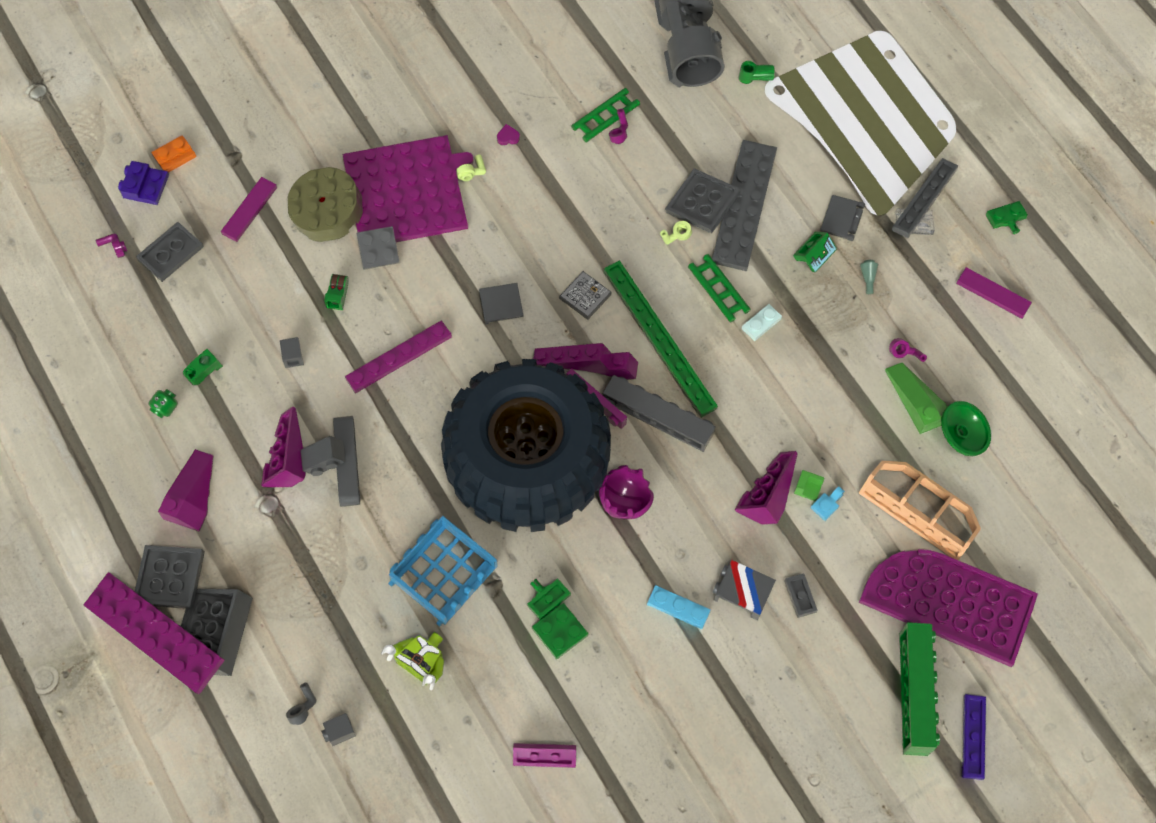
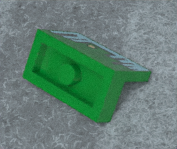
[793,231,837,272]

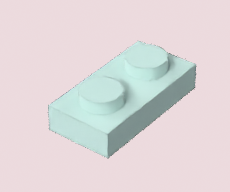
[742,304,782,341]

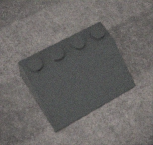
[181,589,253,676]

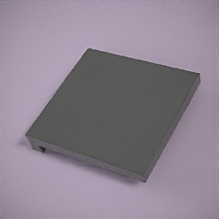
[479,283,524,325]

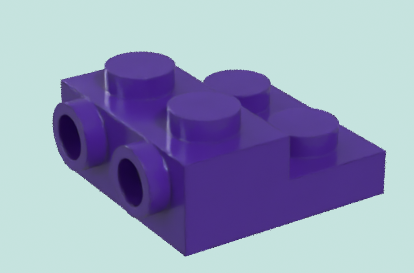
[118,161,169,205]

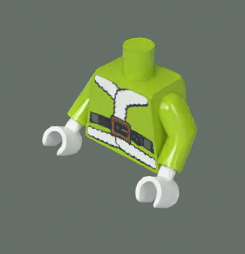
[381,632,444,690]

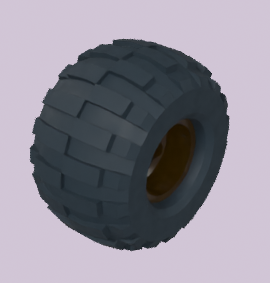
[441,359,611,532]

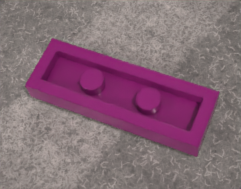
[513,743,576,768]

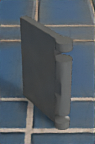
[820,195,865,241]

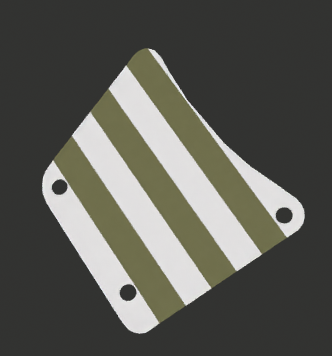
[765,31,956,216]

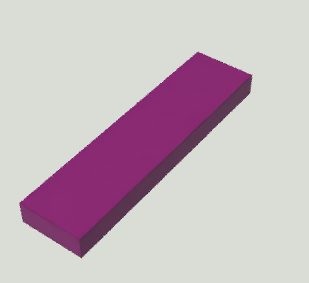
[221,177,277,242]
[956,267,1032,319]

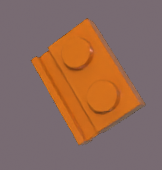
[151,135,197,173]

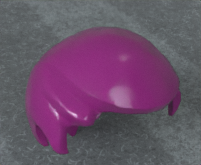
[599,465,654,520]

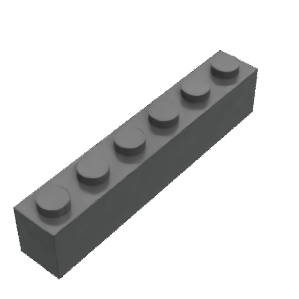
[603,375,716,452]

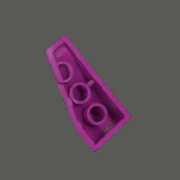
[261,407,306,487]
[158,449,214,532]
[735,451,798,525]

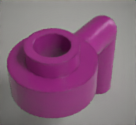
[609,109,628,144]
[95,233,127,258]
[889,338,927,362]

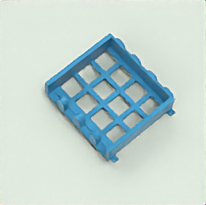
[388,516,498,627]

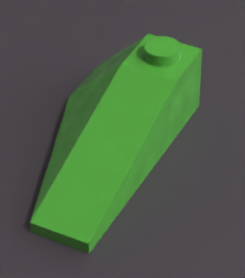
[885,362,947,434]

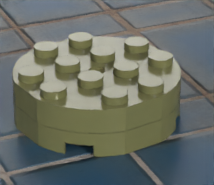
[287,167,363,242]

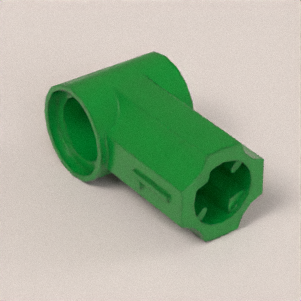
[738,61,775,84]

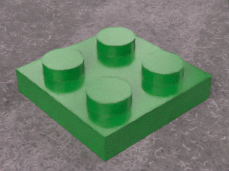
[532,603,589,660]

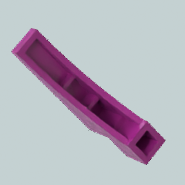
[533,343,638,380]

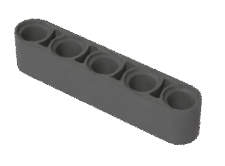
[333,416,360,507]

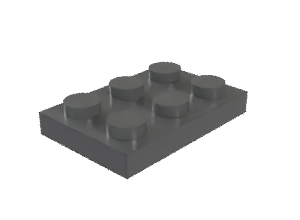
[136,222,204,282]

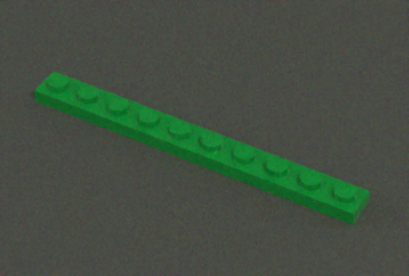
[604,260,718,418]

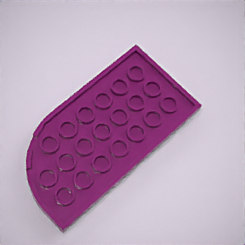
[859,549,1038,667]

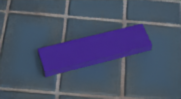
[962,694,986,780]

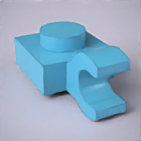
[811,486,845,521]

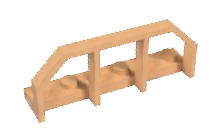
[859,460,981,560]

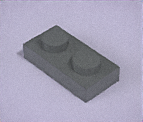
[784,573,818,618]

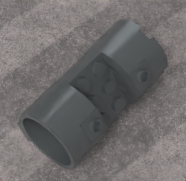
[654,0,725,87]

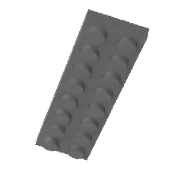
[712,140,777,271]

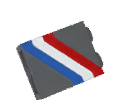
[712,560,776,621]

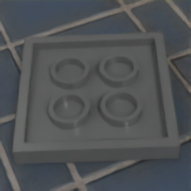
[665,168,741,234]
[135,545,205,609]

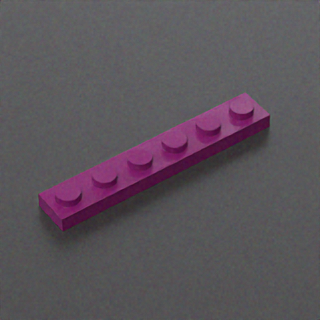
[345,320,452,394]

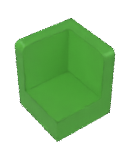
[794,470,825,501]

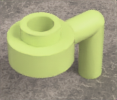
[456,155,486,181]
[660,221,692,245]

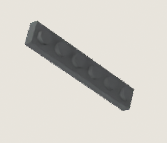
[892,158,958,238]

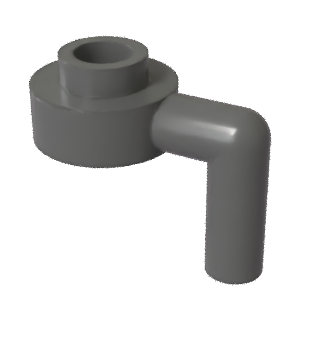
[286,683,316,725]

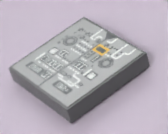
[559,271,612,320]

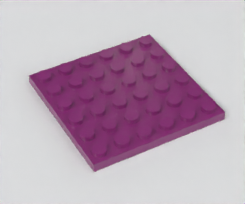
[342,135,468,242]

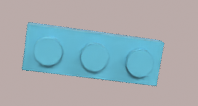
[647,585,711,629]

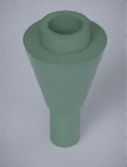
[860,260,879,295]

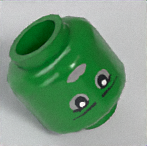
[148,389,178,418]

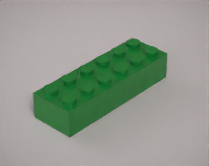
[899,623,940,756]

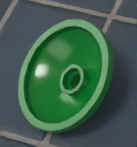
[941,401,991,457]

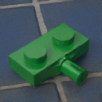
[986,201,1028,234]
[527,579,571,620]

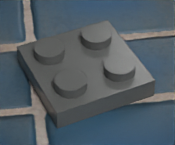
[356,226,400,270]

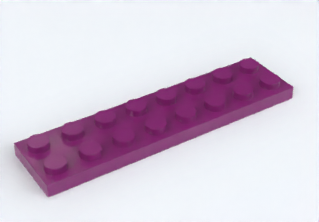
[83,572,225,695]

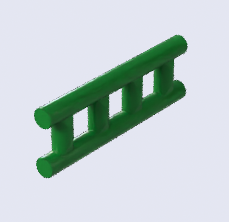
[571,88,640,143]
[688,254,751,323]

